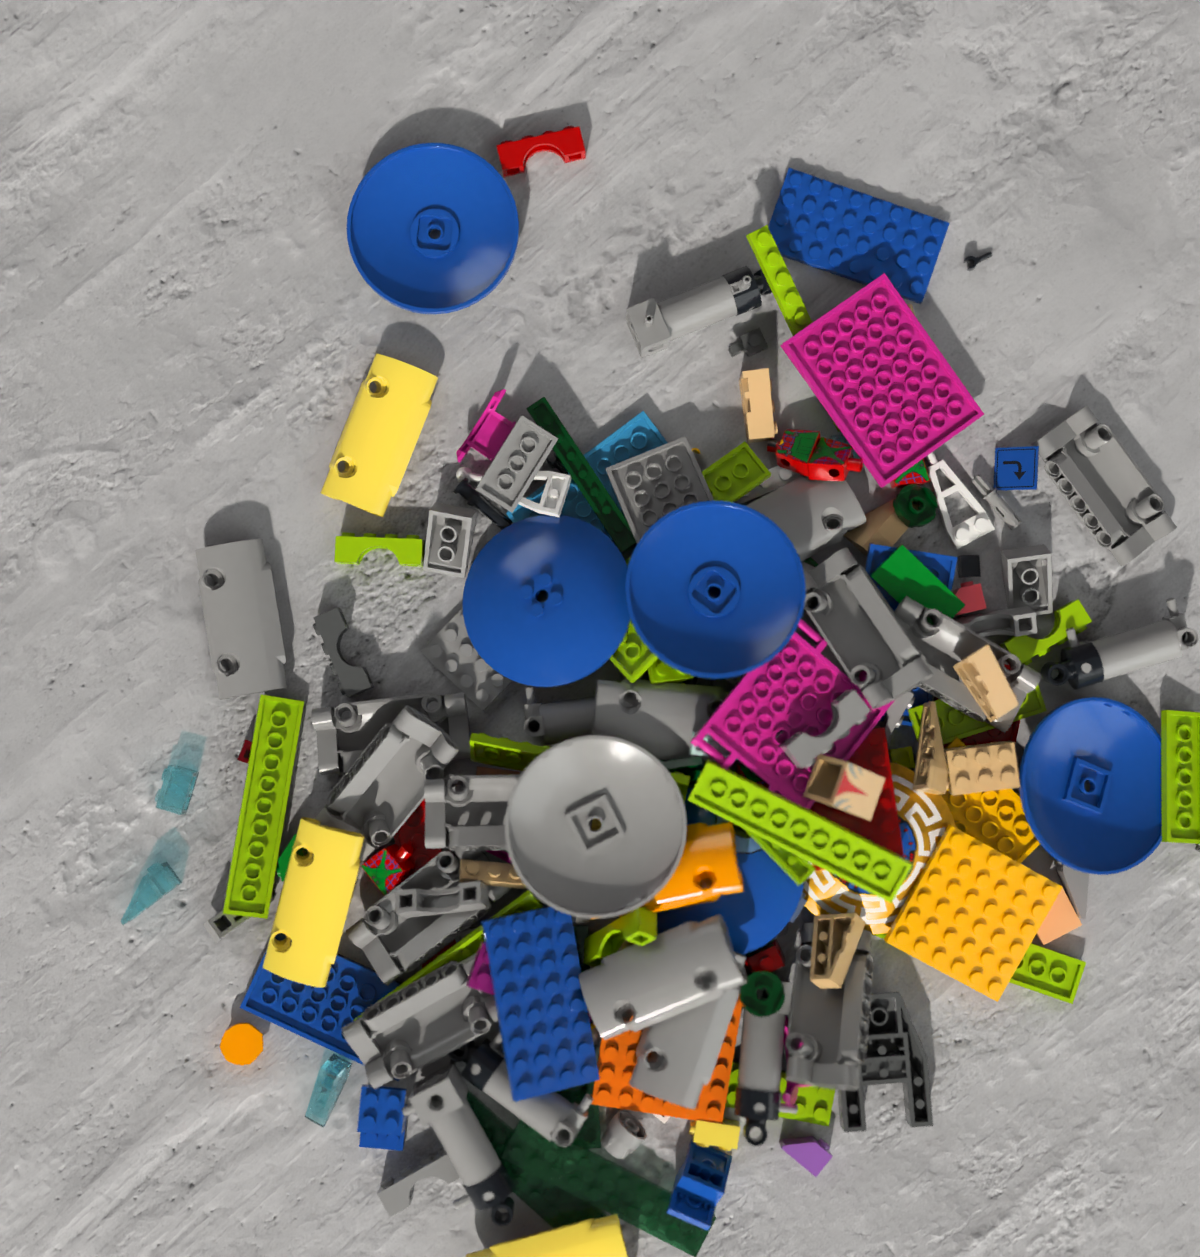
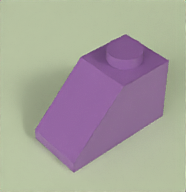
[779,1136,833,1177]

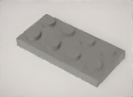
[475,415,558,513]

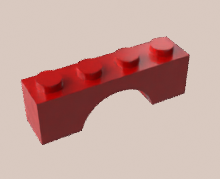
[496,126,586,177]

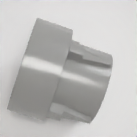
[601,1110,647,1160]

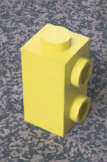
[689,1119,740,1151]

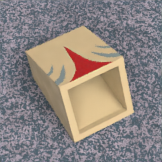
[803,754,885,821]

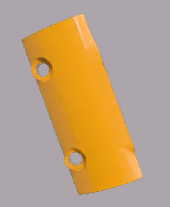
[591,822,744,920]

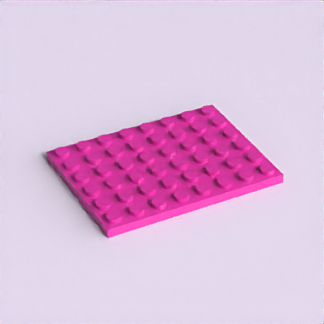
[781,273,984,488]

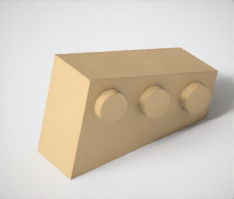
[739,368,778,443]
[953,644,1019,722]
[810,913,866,989]

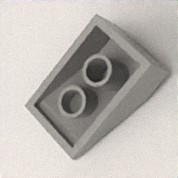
[423,502,477,578]
[1001,544,1053,615]

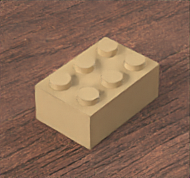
[944,741,1020,796]

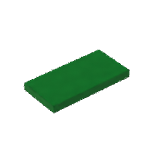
[870,544,965,625]

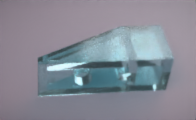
[120,862,182,925]
[305,1054,352,1127]

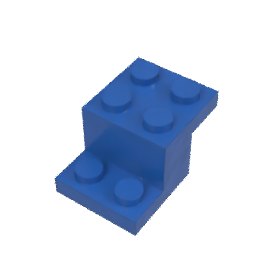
[357,1085,408,1151]
[666,1139,732,1231]

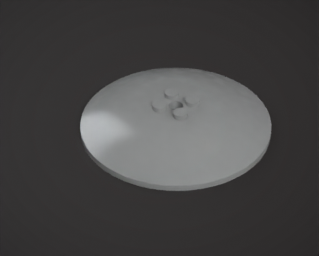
[505,735,687,918]

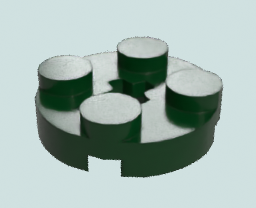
[893,484,938,528]
[739,971,785,1017]

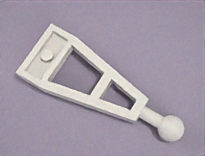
[926,452,995,550]
[456,467,572,517]

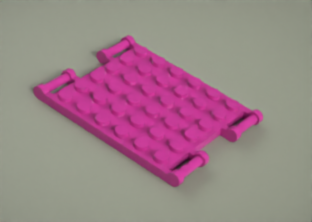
[690,619,895,810]

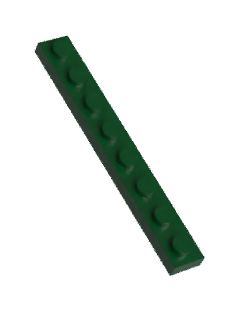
[526,397,636,553]

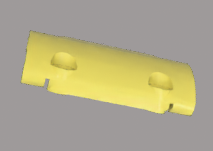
[320,353,438,517]
[263,817,365,987]
[466,1213,628,1257]

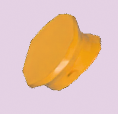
[220,1023,264,1065]

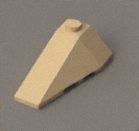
[844,498,920,557]
[912,701,950,795]

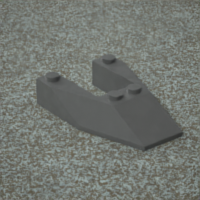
[838,992,933,1132]

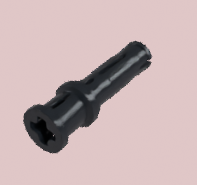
[453,478,513,530]

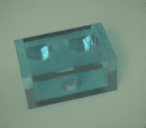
[155,765,199,815]

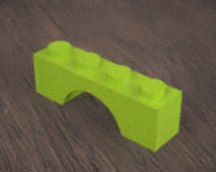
[334,532,425,567]
[999,599,1092,665]
[584,907,657,967]

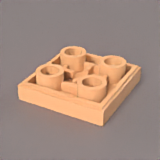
[1036,885,1082,945]

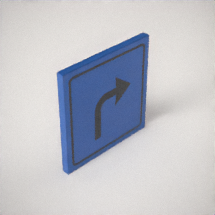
[994,446,1039,491]

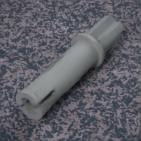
[972,474,1022,530]

